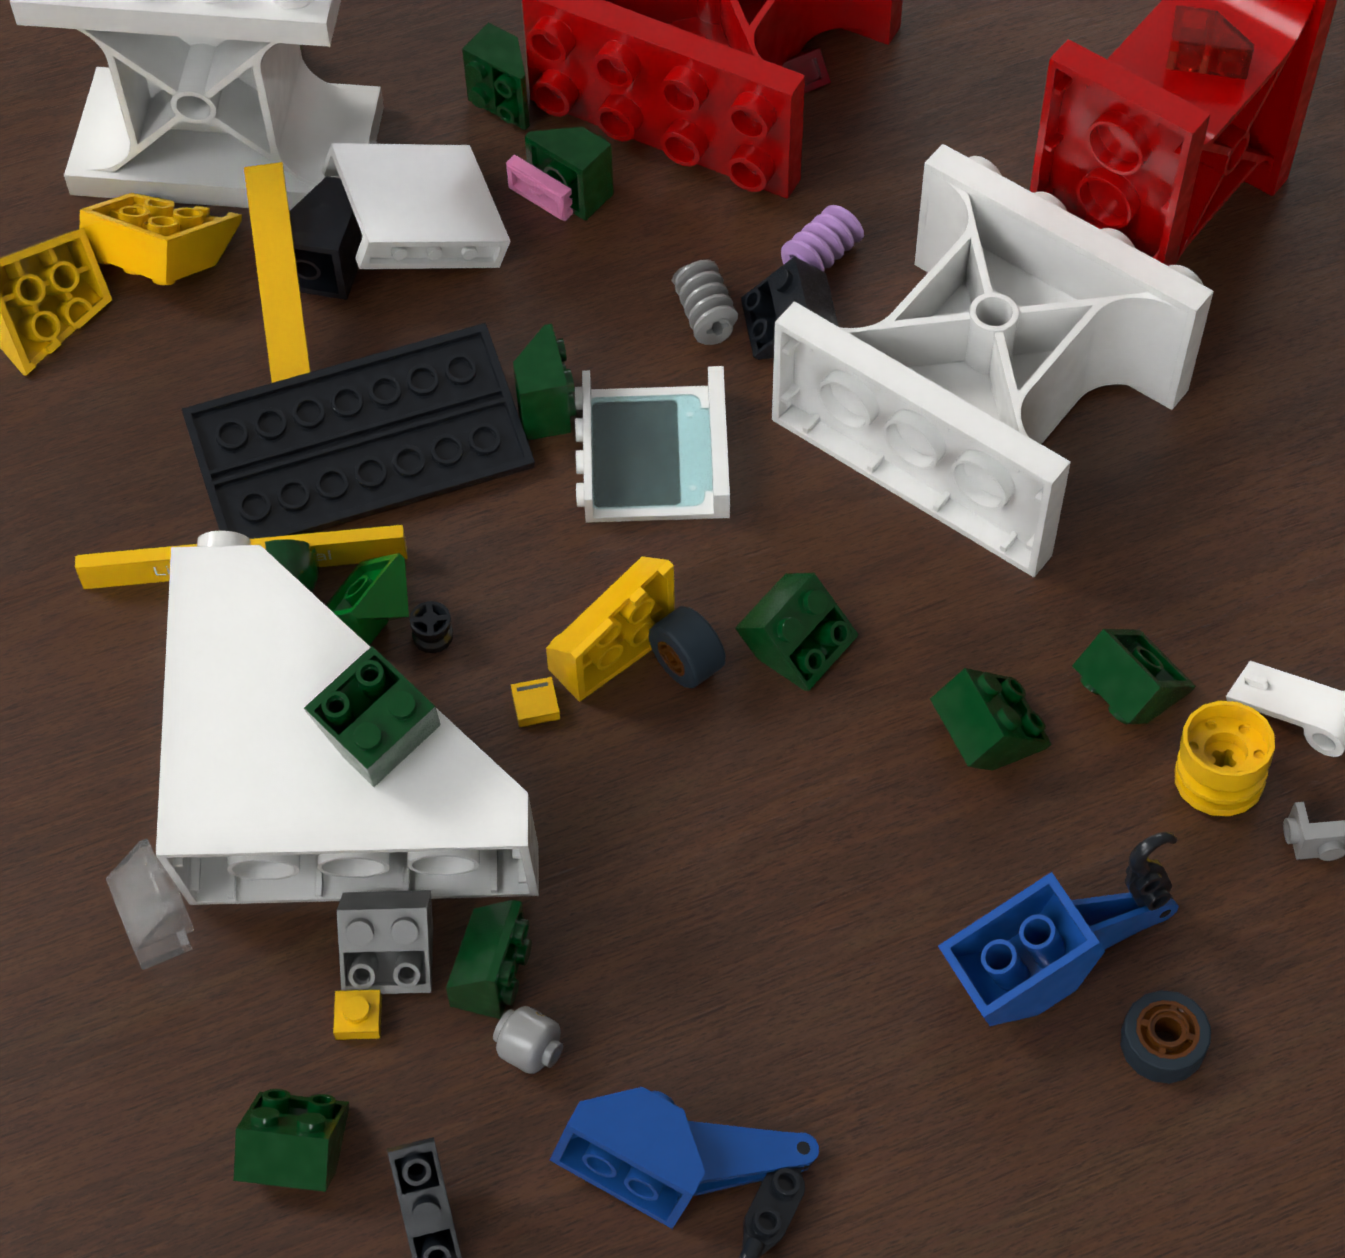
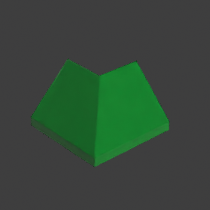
[326,553,409,645]

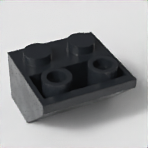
[741,256,839,360]

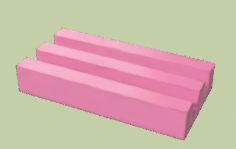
[506,154,573,221]

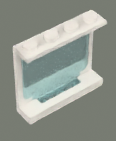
[575,366,730,523]

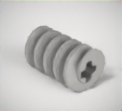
[671,260,738,345]

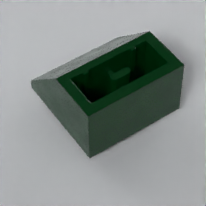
[462,22,530,130]
[513,324,577,441]
[735,573,859,691]
[304,646,441,787]
[930,668,1052,771]
[446,900,532,1019]
[233,1089,349,1192]

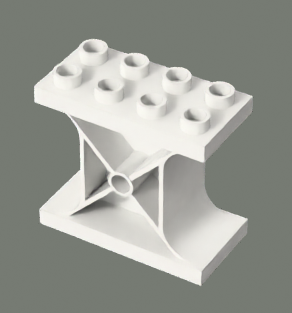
[10,0,384,211]
[772,144,1214,577]

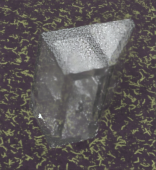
[106,838,195,970]

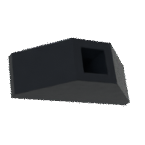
[387,1137,462,1258]

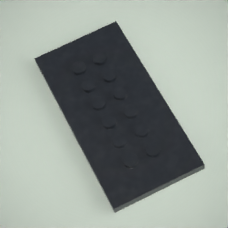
[181,323,535,539]

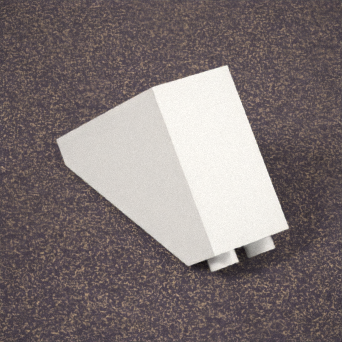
[156,531,539,905]

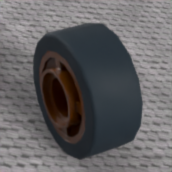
[1120,990,1211,1084]

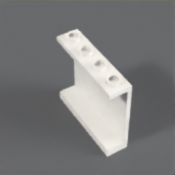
[322,143,511,269]

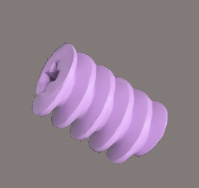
[781,205,864,272]

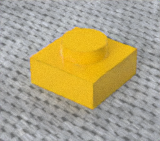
[333,990,382,1040]

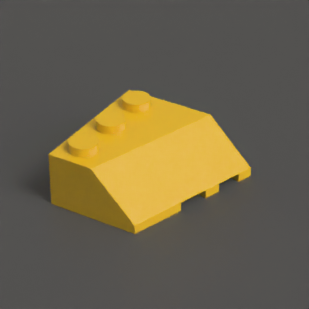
[79,193,242,285]
[0,228,112,376]
[546,556,675,702]

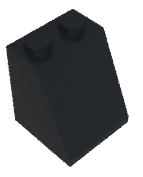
[289,176,363,300]

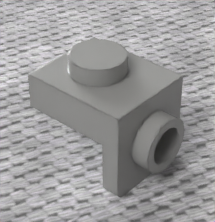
[1283,802,1345,861]

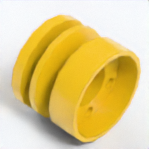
[1175,701,1275,817]

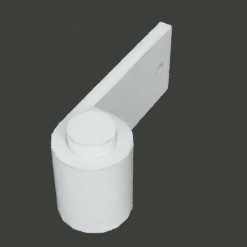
[1226,661,1345,757]

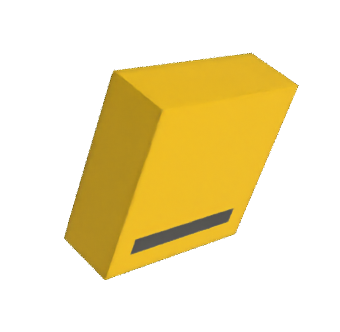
[511,677,560,727]

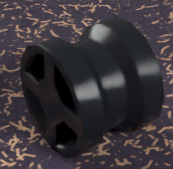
[409,601,453,653]

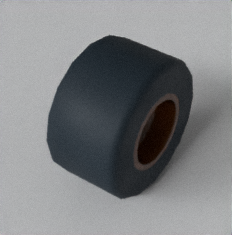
[649,606,726,688]

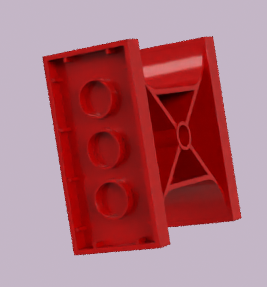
[522,0,903,199]
[1030,0,1337,266]

